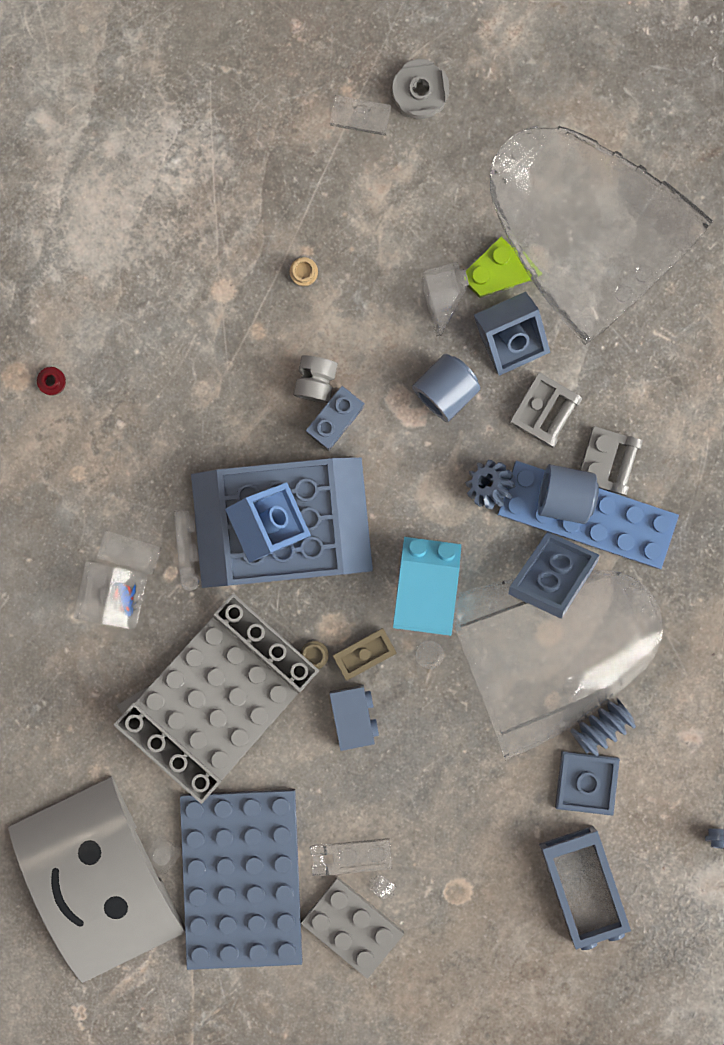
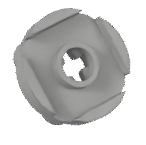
[392,59,449,119]

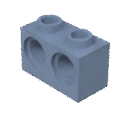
[306,386,365,451]

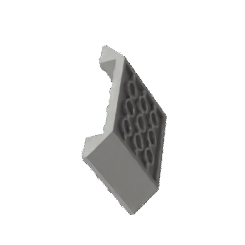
[114,594,319,804]

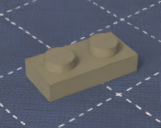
[333,628,397,681]

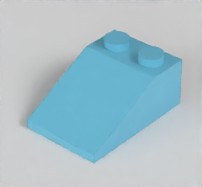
[393,537,462,636]

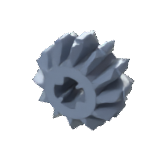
[465,460,516,510]

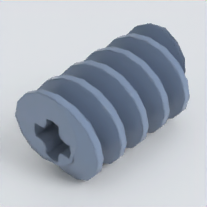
[570,697,636,756]

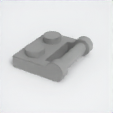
[509,372,582,448]
[580,426,643,496]

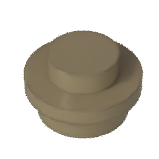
[300,641,329,669]

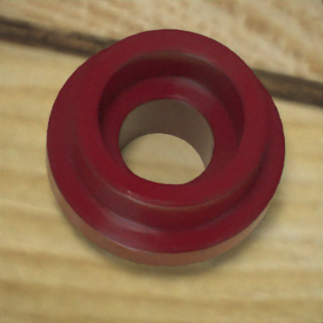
[37,367,66,396]

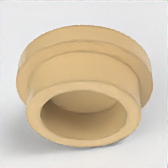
[290,257,318,286]

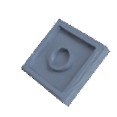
[555,751,620,816]

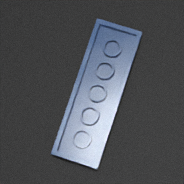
[497,461,679,569]

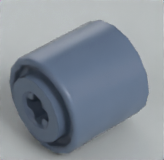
[412,354,480,422]
[538,464,599,524]

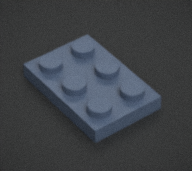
[508,532,599,619]

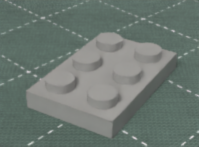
[301,876,404,979]

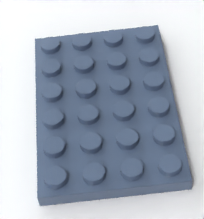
[180,789,303,970]

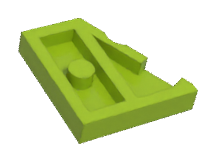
[460,236,540,298]

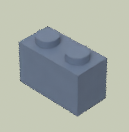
[330,685,379,751]

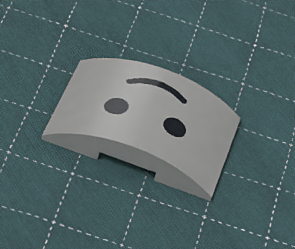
[8,776,185,983]

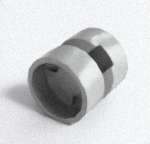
[293,355,338,403]

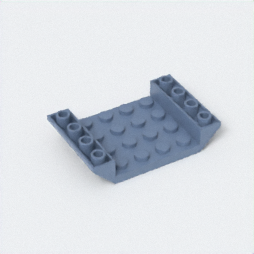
[191,457,373,588]

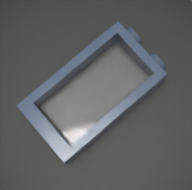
[539,826,631,950]

